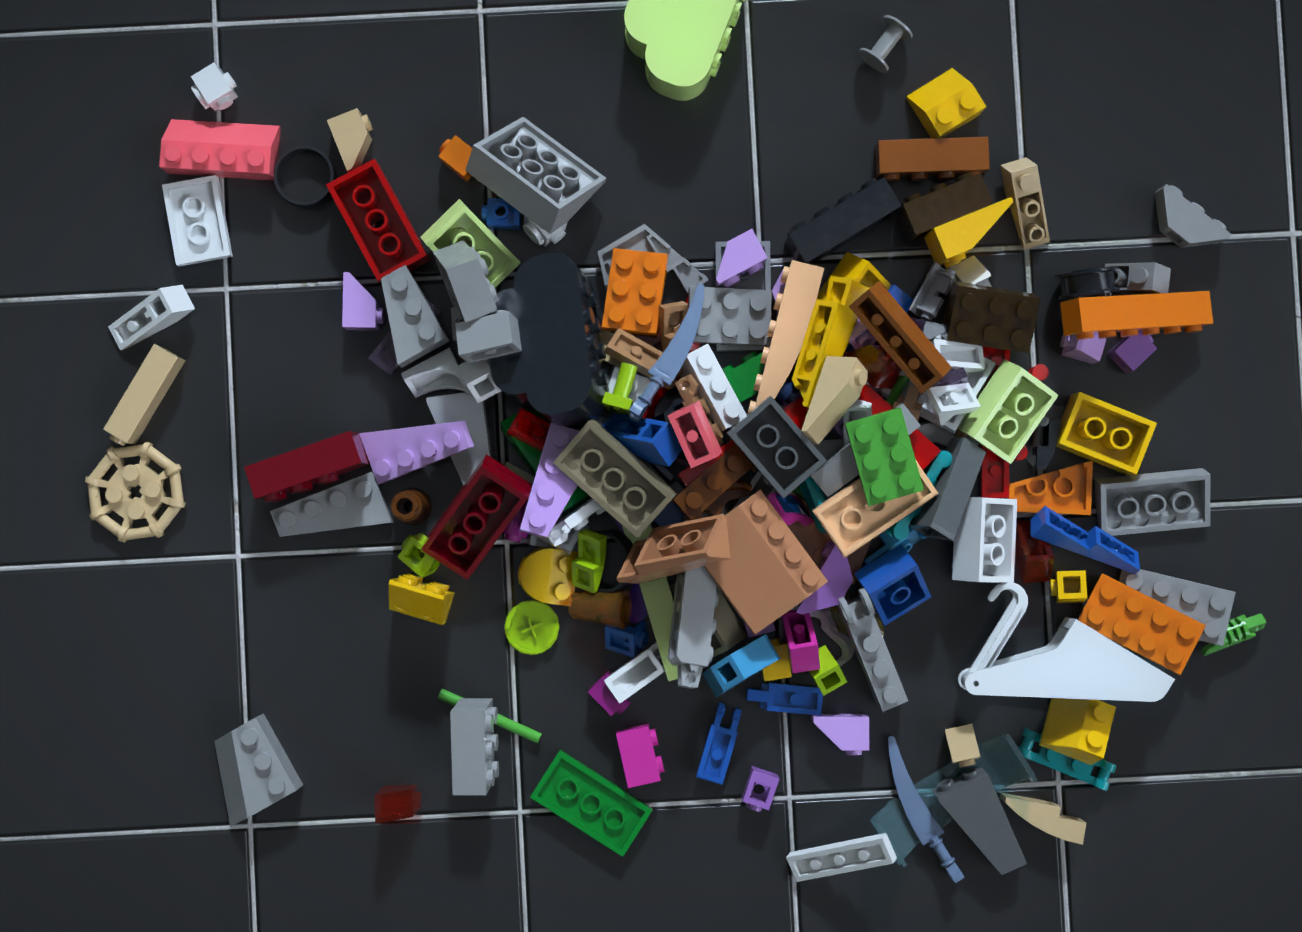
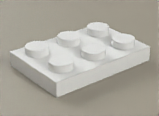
[162,175,233,267]

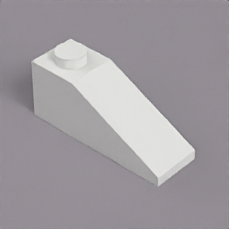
[108,285,195,351]

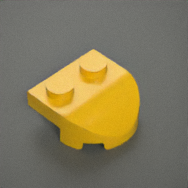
[518,547,578,607]

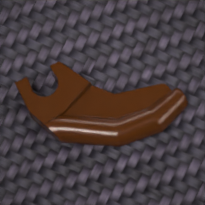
[694,479,752,520]

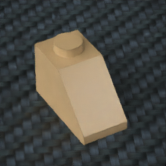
[327,108,373,172]

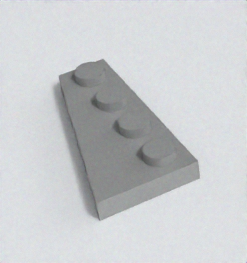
[270,472,394,537]

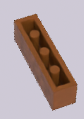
[875,137,990,183]
[849,281,952,394]

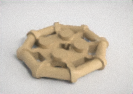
[85,442,186,543]

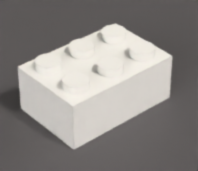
[952,497,1017,582]

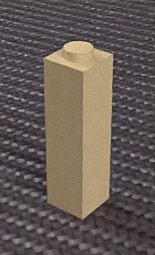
[103,344,186,446]

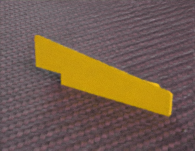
[792,276,869,408]

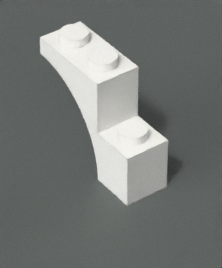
[401,348,502,403]

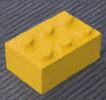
[1056,392,1157,475]

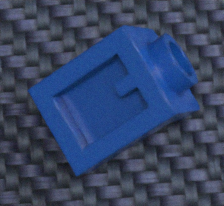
[605,621,649,658]

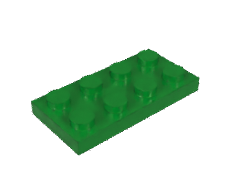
[530,749,653,857]

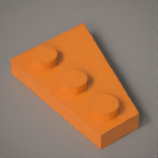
[1007,460,1093,515]

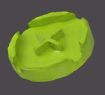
[504,600,560,655]

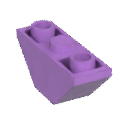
[794,540,853,615]

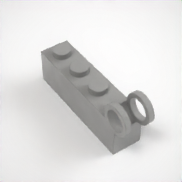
[836,588,908,712]

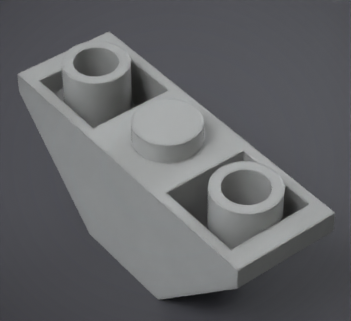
[1155,184,1232,248]

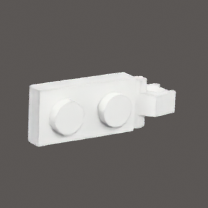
[547,498,606,547]

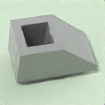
[1105,262,1171,295]

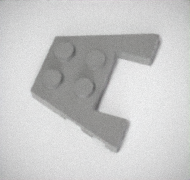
[598,224,709,333]

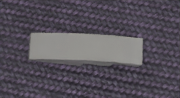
[810,403,921,497]

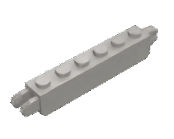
[667,505,727,689]

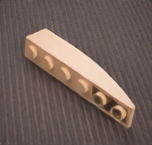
[747,260,824,414]

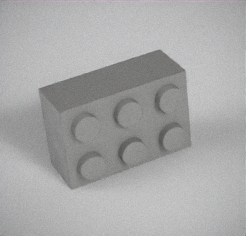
[433,240,499,323]
[450,698,499,795]

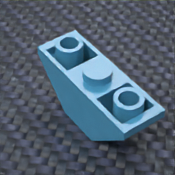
[702,635,780,697]

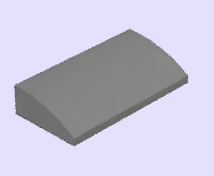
[1094,468,1211,536]

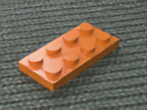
[1078,573,1206,675]

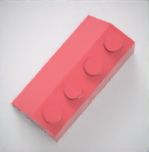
[159,119,281,181]

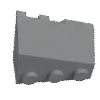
[214,713,303,827]

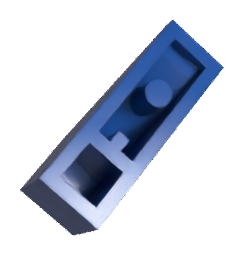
[602,412,683,467]

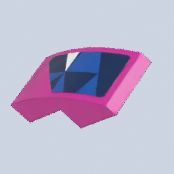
[767,493,814,527]

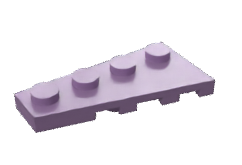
[359,421,474,485]
[520,423,579,538]

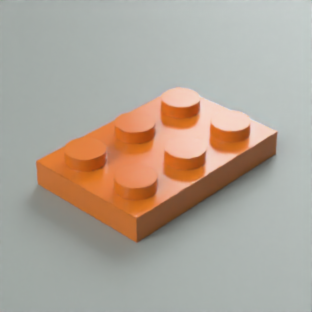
[602,248,669,336]

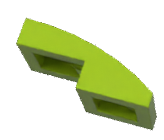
[571,528,607,593]

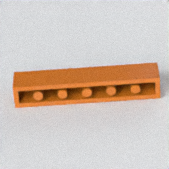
[1060,291,1213,340]

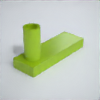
[602,362,638,415]

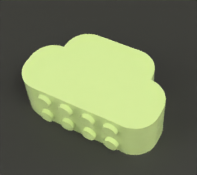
[624,0,746,101]

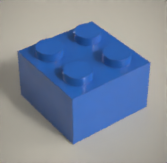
[854,544,931,626]

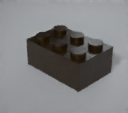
[895,172,993,244]
[941,281,1041,353]

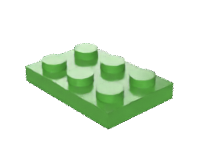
[844,407,924,506]

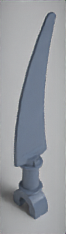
[629,284,704,423]
[888,736,965,883]

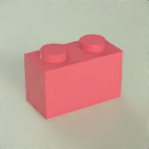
[668,401,722,468]

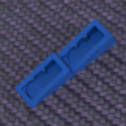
[1030,506,1140,574]

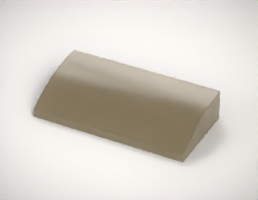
[553,419,678,538]

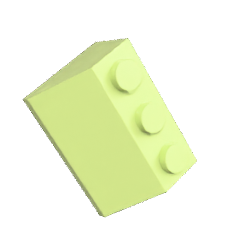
[958,359,1059,464]

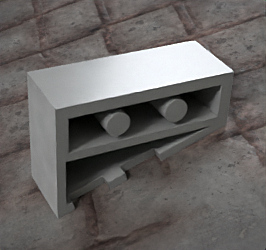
[381,265,450,368]

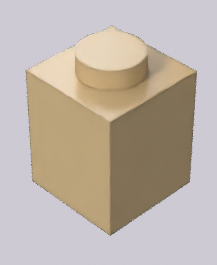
[945,724,980,768]

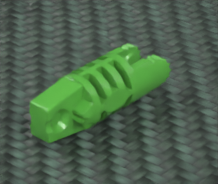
[1198,614,1267,656]

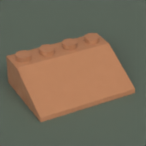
[704,489,828,635]

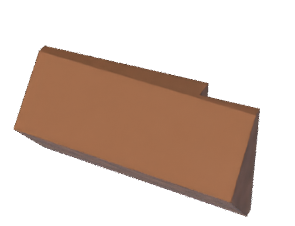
[616,514,731,584]

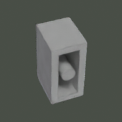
[455,310,522,363]

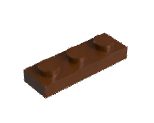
[671,445,754,521]

